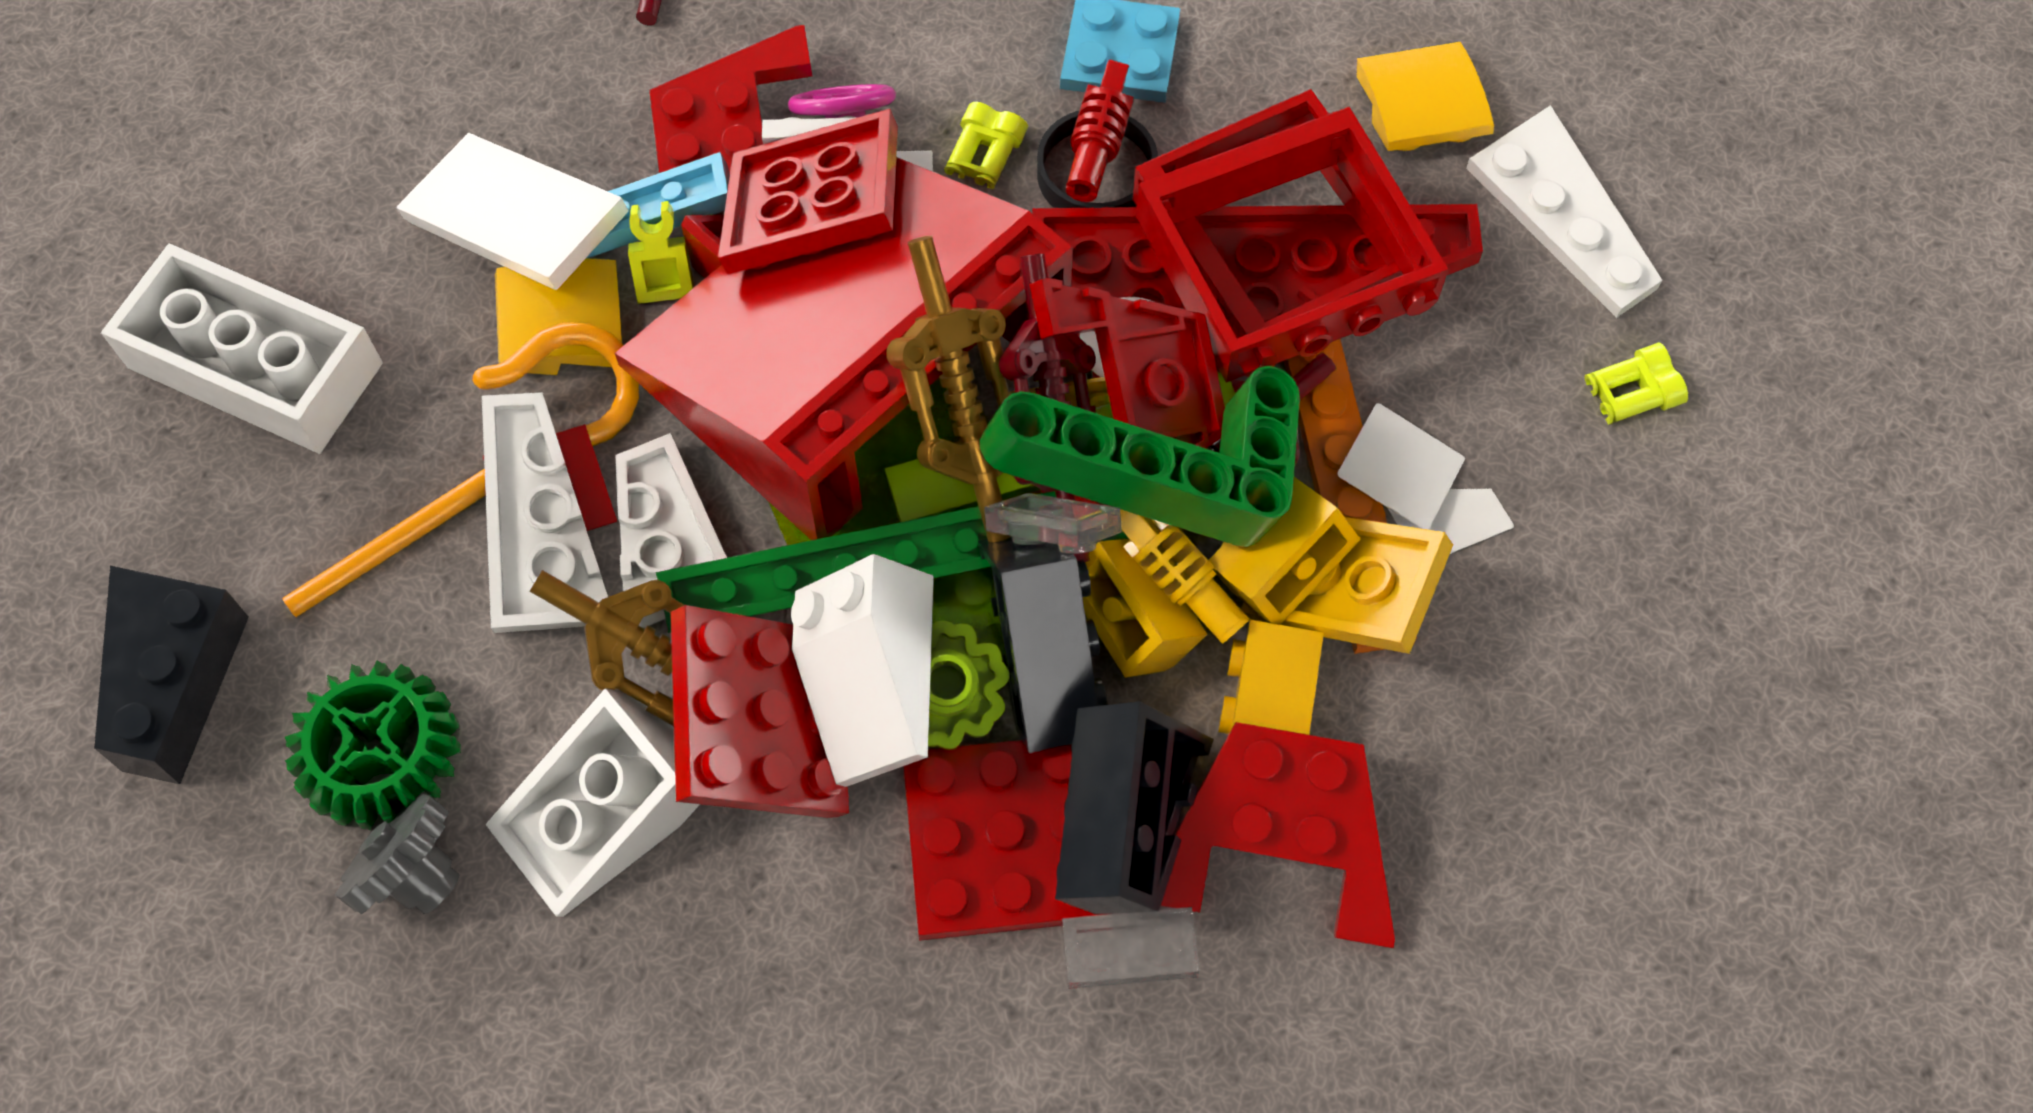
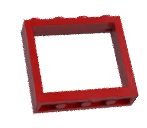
[1133,89,1403,338]
[1136,106,1449,383]

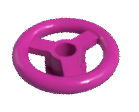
[788,84,896,118]

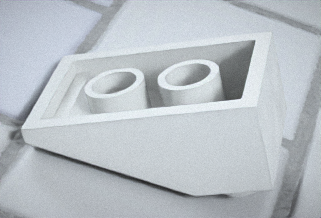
[791,554,933,787]
[485,688,700,917]

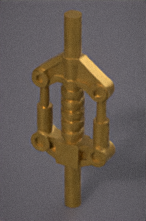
[886,236,1012,542]
[529,570,684,727]

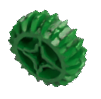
[285,660,461,831]

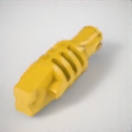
[1110,508,1250,644]

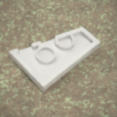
[615,433,727,628]

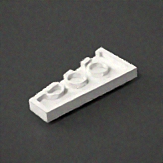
[1466,105,1662,318]
[482,392,608,633]

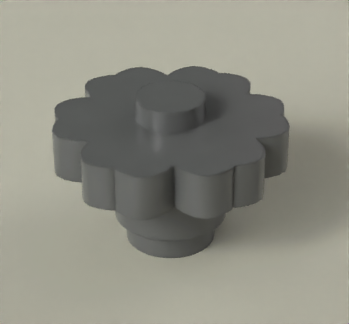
[335,794,460,914]

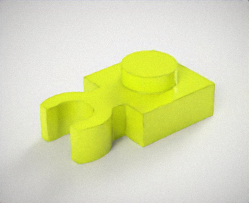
[628,201,694,304]

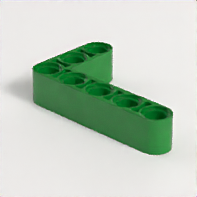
[980,366,1300,547]

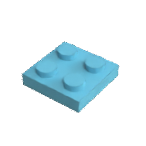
[1060,0,1181,103]

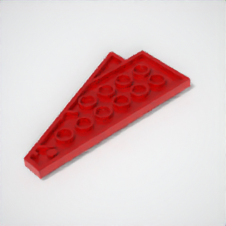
[1032,204,1483,379]

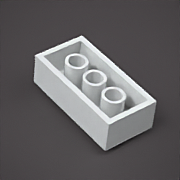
[101,243,383,454]

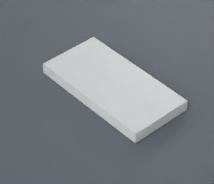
[396,133,629,290]

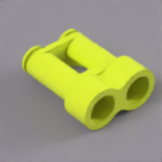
[944,102,1028,189]
[1584,342,1688,425]

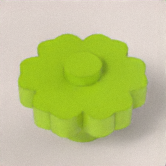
[928,620,1009,750]

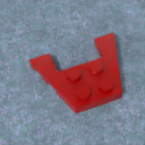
[649,25,813,173]
[1029,278,1225,523]
[1161,722,1395,949]

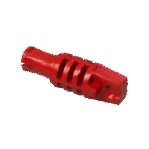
[1066,60,1134,202]

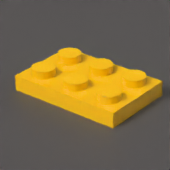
[1241,517,1454,654]

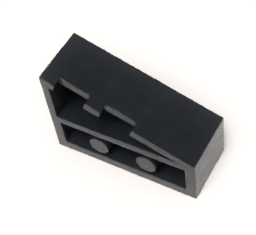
[94,565,249,784]
[1055,701,1214,914]

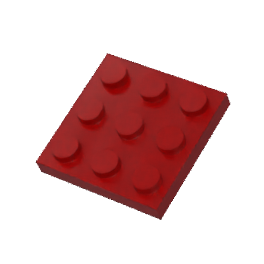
[718,109,898,275]
[671,605,849,818]
[904,740,1112,941]

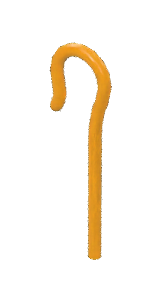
[282,322,639,618]

